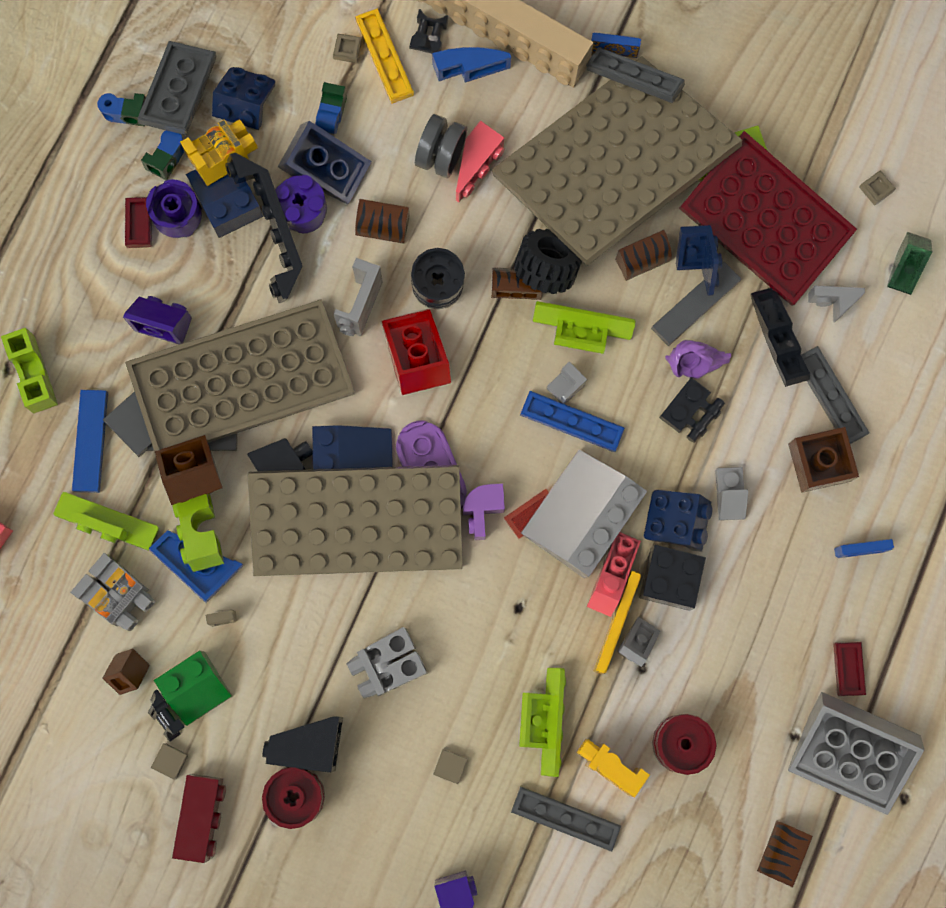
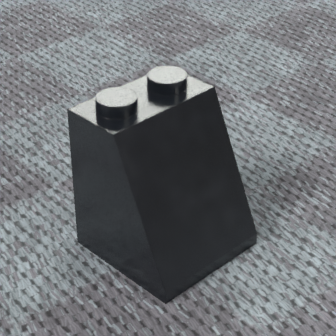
[262,716,343,773]

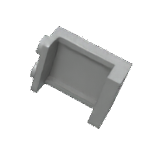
[334,258,383,336]

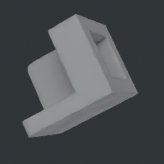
[547,362,587,404]

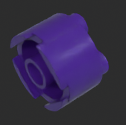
[275,175,327,234]
[146,179,202,238]

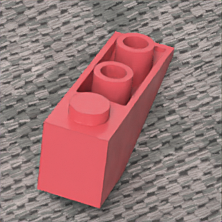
[456,121,505,202]
[587,532,641,617]

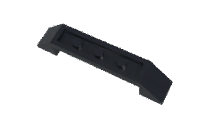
[225,153,303,303]

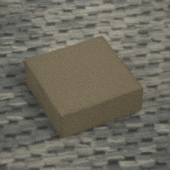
[333,33,362,63]
[859,170,896,206]
[205,610,237,627]
[151,743,188,780]
[433,749,467,784]

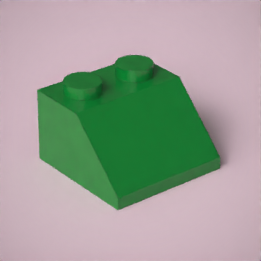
[154,650,232,726]

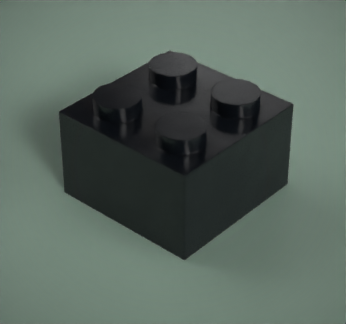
[639,545,706,611]

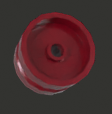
[652,714,717,775]
[262,767,325,829]

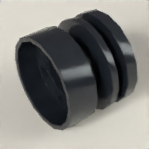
[411,248,465,309]

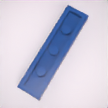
[72,390,108,493]
[520,391,625,453]

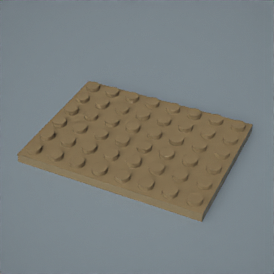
[491,56,742,266]

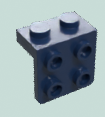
[212,67,276,130]
[675,225,722,296]
[644,490,712,552]

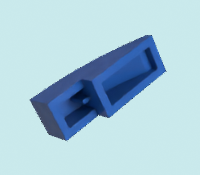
[432,47,511,83]

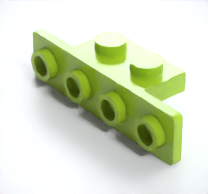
[533,301,636,354]
[53,492,159,551]
[519,668,566,777]

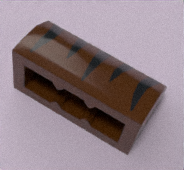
[355,199,410,244]
[615,230,672,281]
[491,268,543,300]
[757,821,813,888]

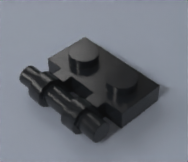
[659,377,725,443]

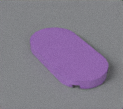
[396,421,467,509]

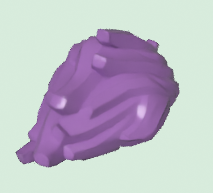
[665,340,731,379]

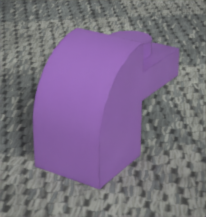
[463,484,505,540]

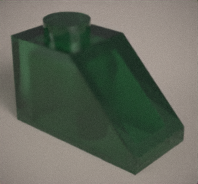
[887,232,932,295]

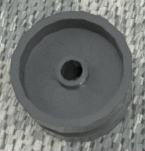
[414,114,468,178]

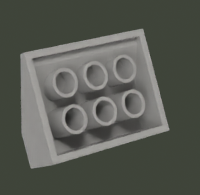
[521,450,647,578]
[788,692,924,815]

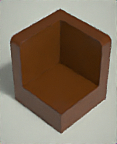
[102,649,150,695]

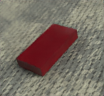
[125,197,152,248]
[833,642,866,696]

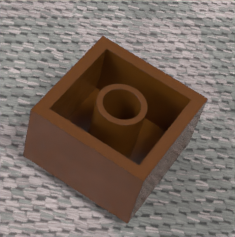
[788,427,859,493]
[155,435,222,505]

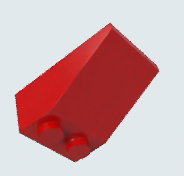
[381,309,451,395]

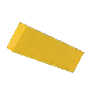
[355,8,414,104]
[593,571,641,674]

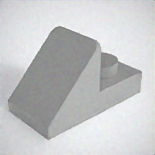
[808,286,865,322]
[715,467,748,520]
[618,617,660,667]

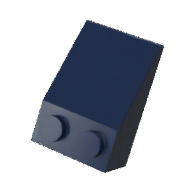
[278,121,372,204]
[186,169,263,238]
[312,425,393,470]

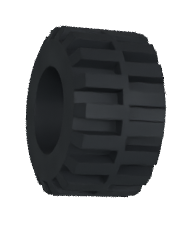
[514,229,582,294]

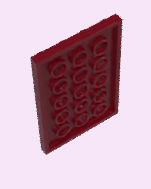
[679,131,857,306]

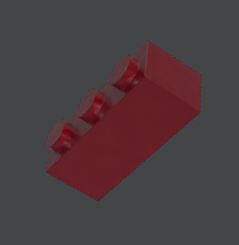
[172,774,226,863]

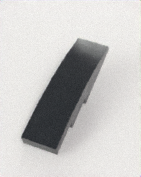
[751,288,810,387]

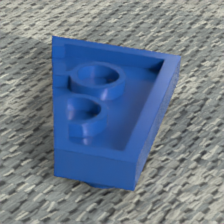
[149,530,243,603]

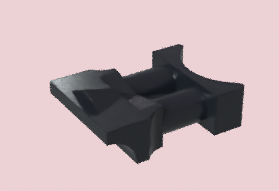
[409,9,448,54]
[148,690,185,742]

